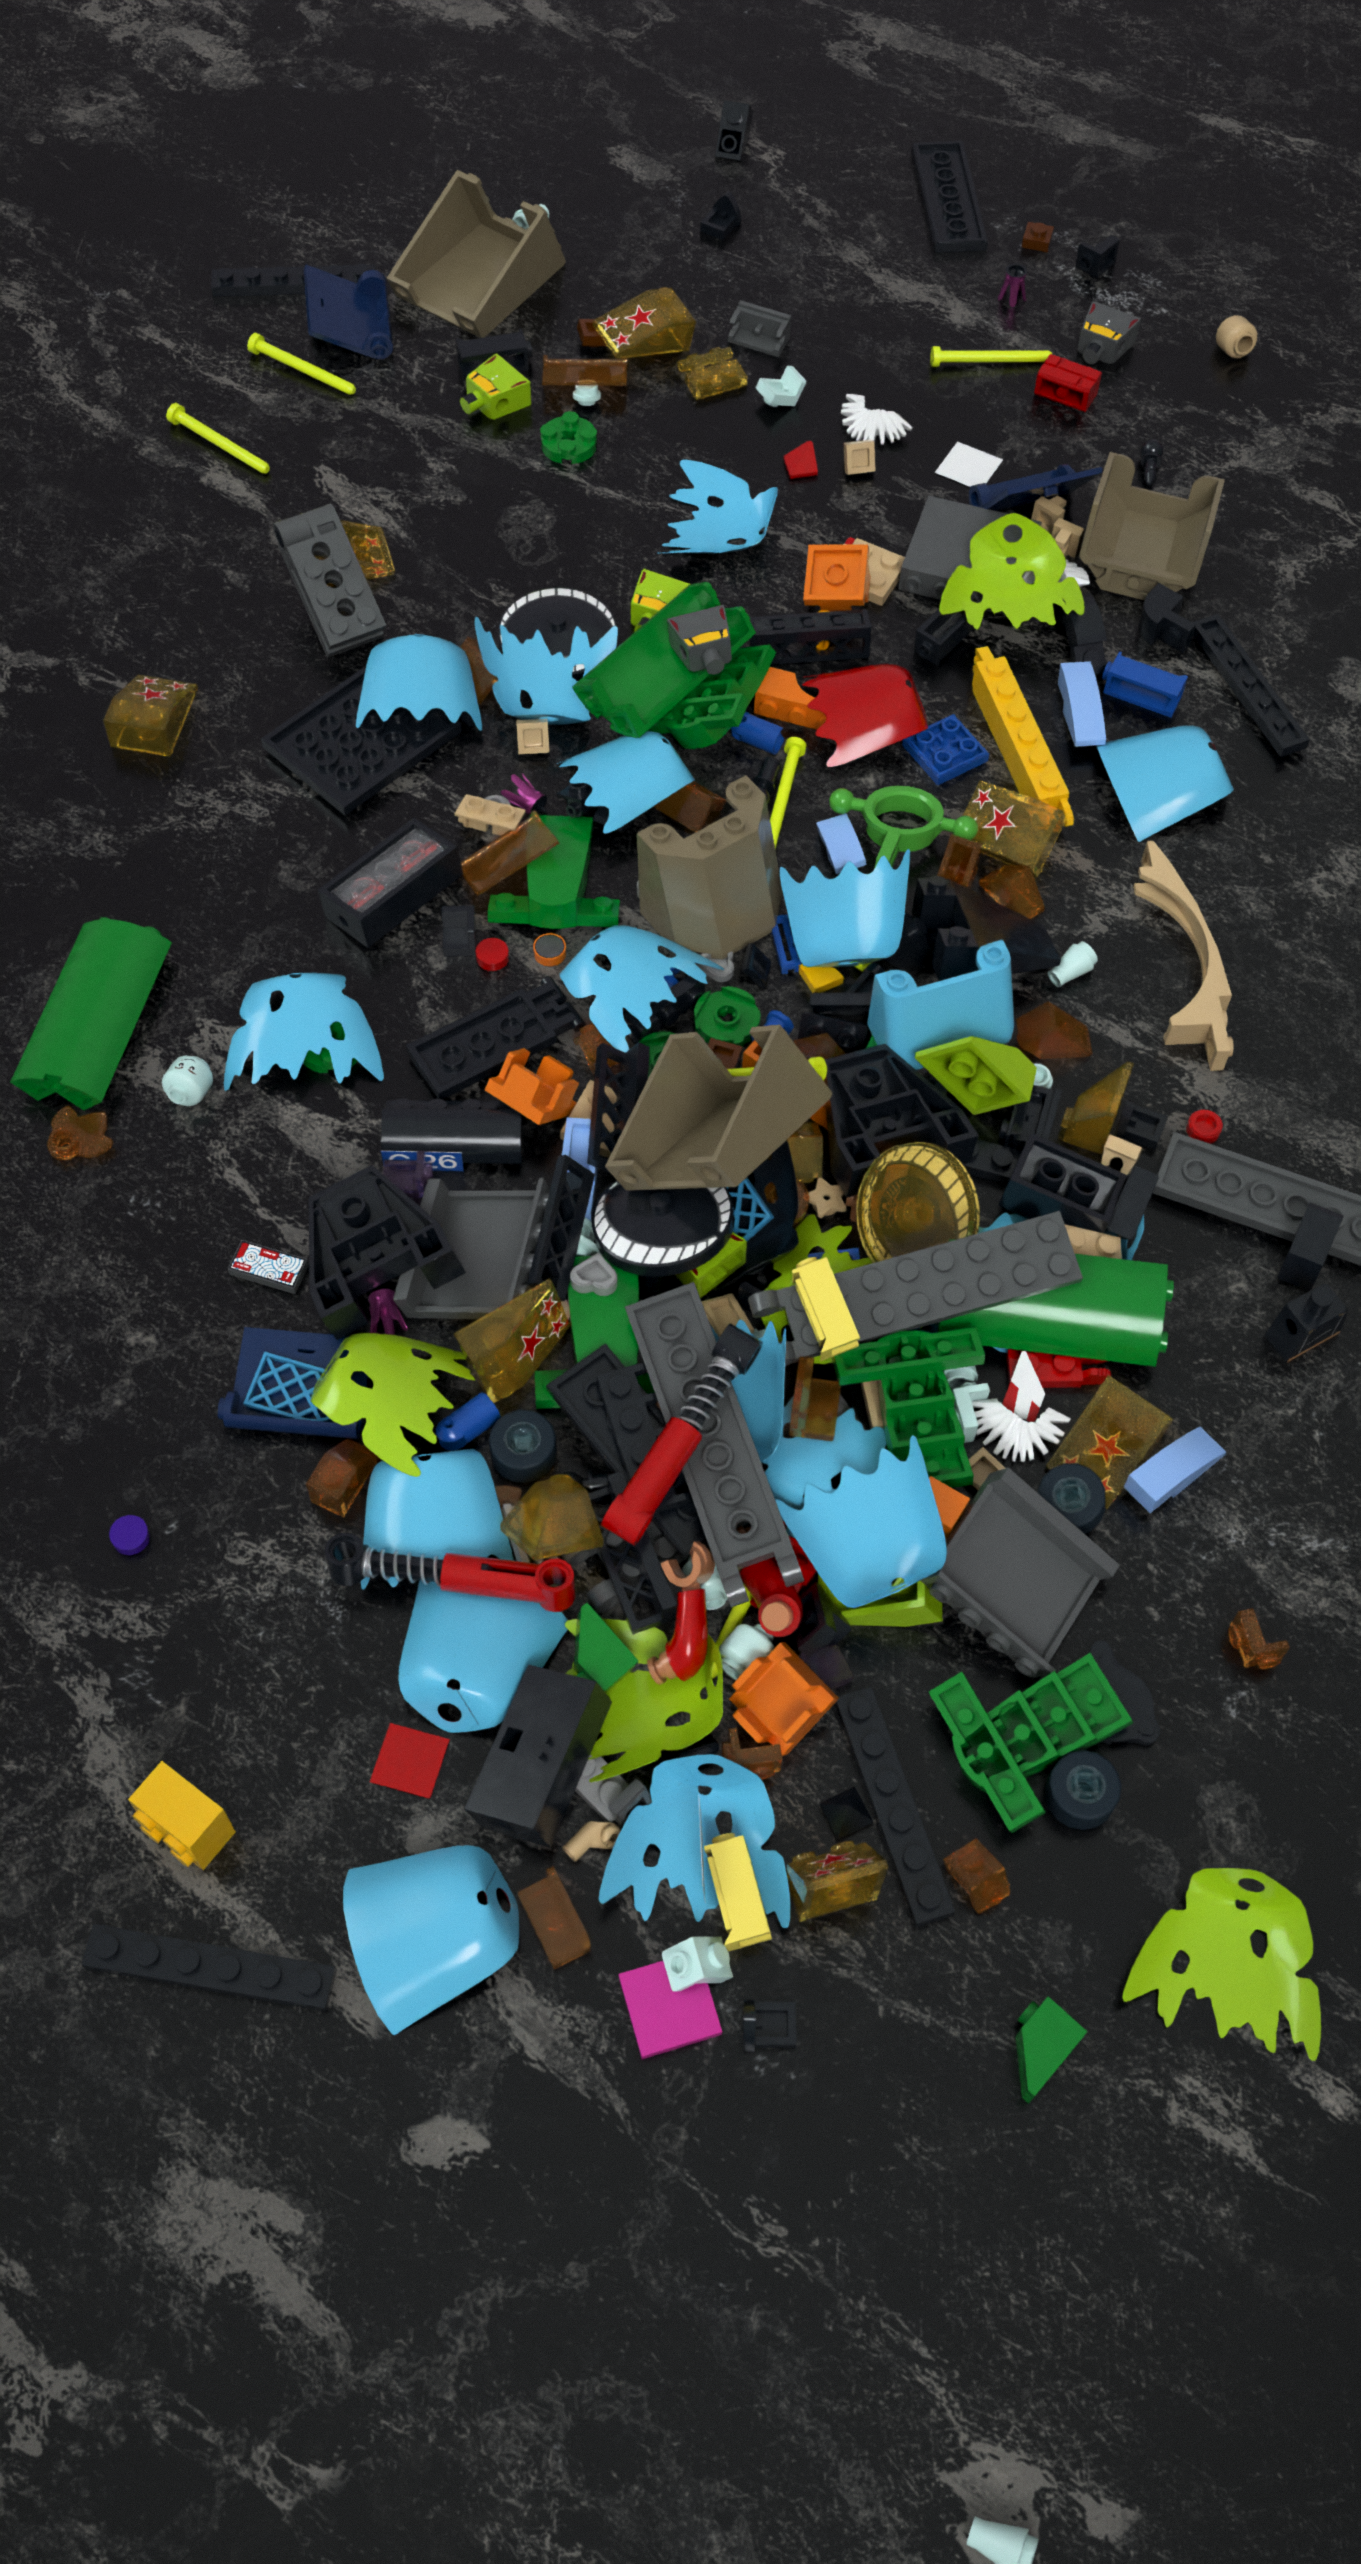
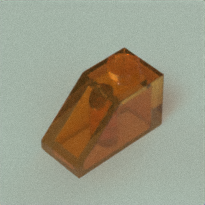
[1016,1001,1093,1059]
[306,1438,379,1517]

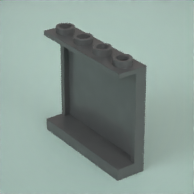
[898,495,1042,615]
[393,1178,550,1320]
[920,1467,1120,1678]

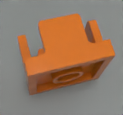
[803,544,871,612]
[485,1048,579,1125]
[729,1642,839,1756]

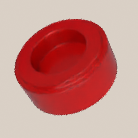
[476,938,509,971]
[1186,1110,1223,1144]

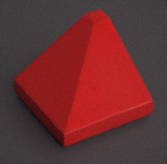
[783,441,818,479]

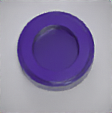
[109,1515,150,1555]

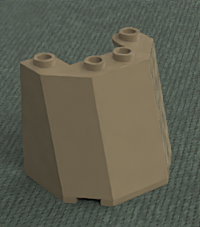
[1079,452,1225,600]
[637,775,783,960]

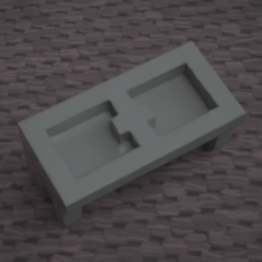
[728,300,791,357]

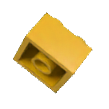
[128,1761,236,1870]

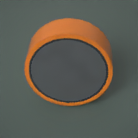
[533,933,566,966]

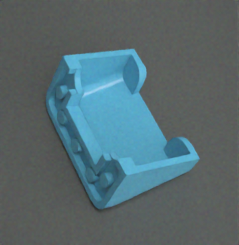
[867,940,1014,1070]

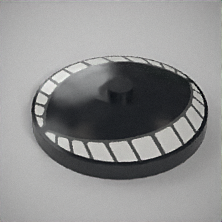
[497,587,618,681]
[592,1180,735,1277]

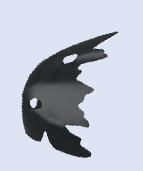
[712,1140,799,1290]

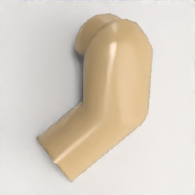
[562,1821,621,1862]

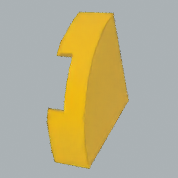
[798,964,844,993]

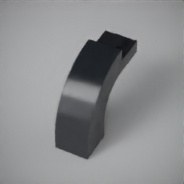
[1053,586,1107,675]

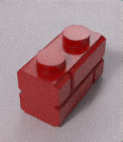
[1034,354,1102,413]

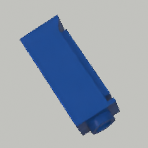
[1102,651,1188,718]

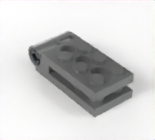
[273,503,387,658]

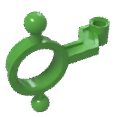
[829,786,978,869]

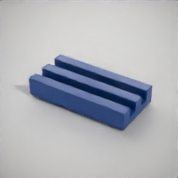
[771,914,802,974]

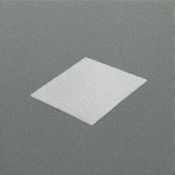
[935,442,1003,487]

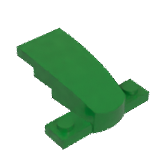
[648,645,776,749]
[488,815,620,929]
[535,1255,655,1409]
[832,1327,985,1488]
[929,1653,1134,1833]

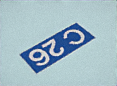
[381,1151,464,1171]

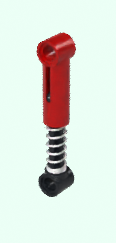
[601,1323,763,1546]
[325,1533,575,1612]

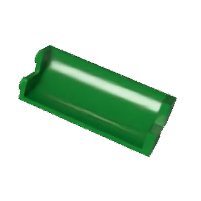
[572,582,756,738]
[10,917,172,1111]
[938,1239,1174,1367]

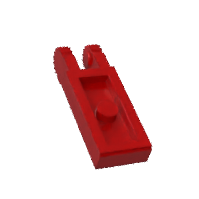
[1006,1349,1111,1388]

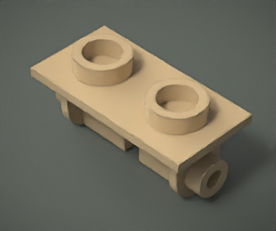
[455,794,526,839]

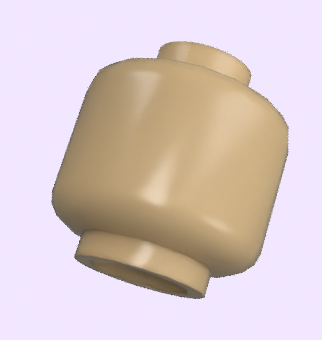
[1216,315,1258,358]

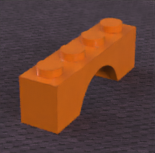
[754,667,827,730]

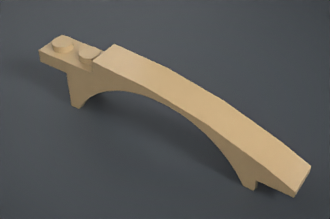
[1134,841,1234,1071]

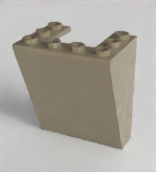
[387,170,566,338]
[605,1025,833,1190]

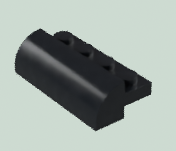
[381,1098,524,1164]

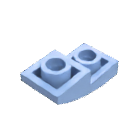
[816,813,867,874]

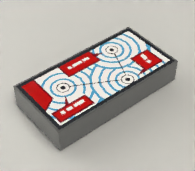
[228,1240,309,1294]

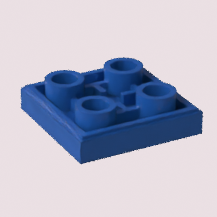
[902,714,989,786]

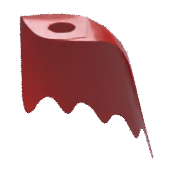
[802,664,928,767]

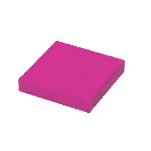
[618,1961,722,2059]

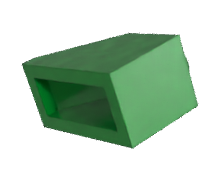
[574,1602,639,1693]
[1016,1996,1088,2104]

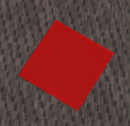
[370,1723,450,1799]

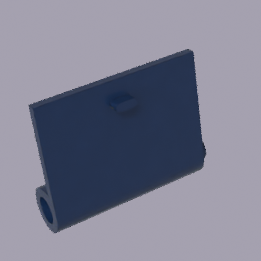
[303,264,393,359]
[969,464,1103,511]
[218,1327,369,1439]

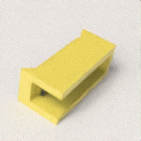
[792,1257,860,1362]
[704,1833,772,1952]

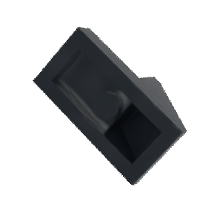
[794,1582,851,1658]

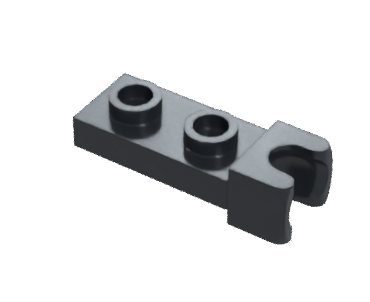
[624,975,706,1045]

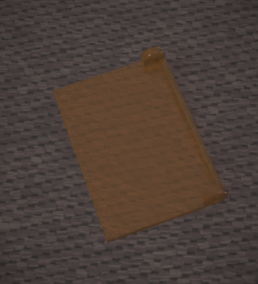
[542,355,627,386]
[461,810,559,896]

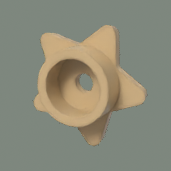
[803,1178,847,1218]

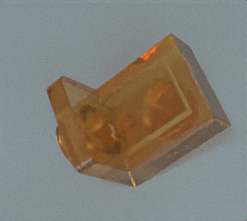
[573,1023,619,1074]
[1228,1608,1290,1669]
[721,1727,783,1779]
[943,1838,1011,1914]

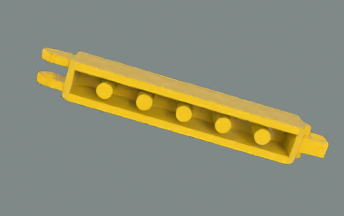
[972,646,1074,831]

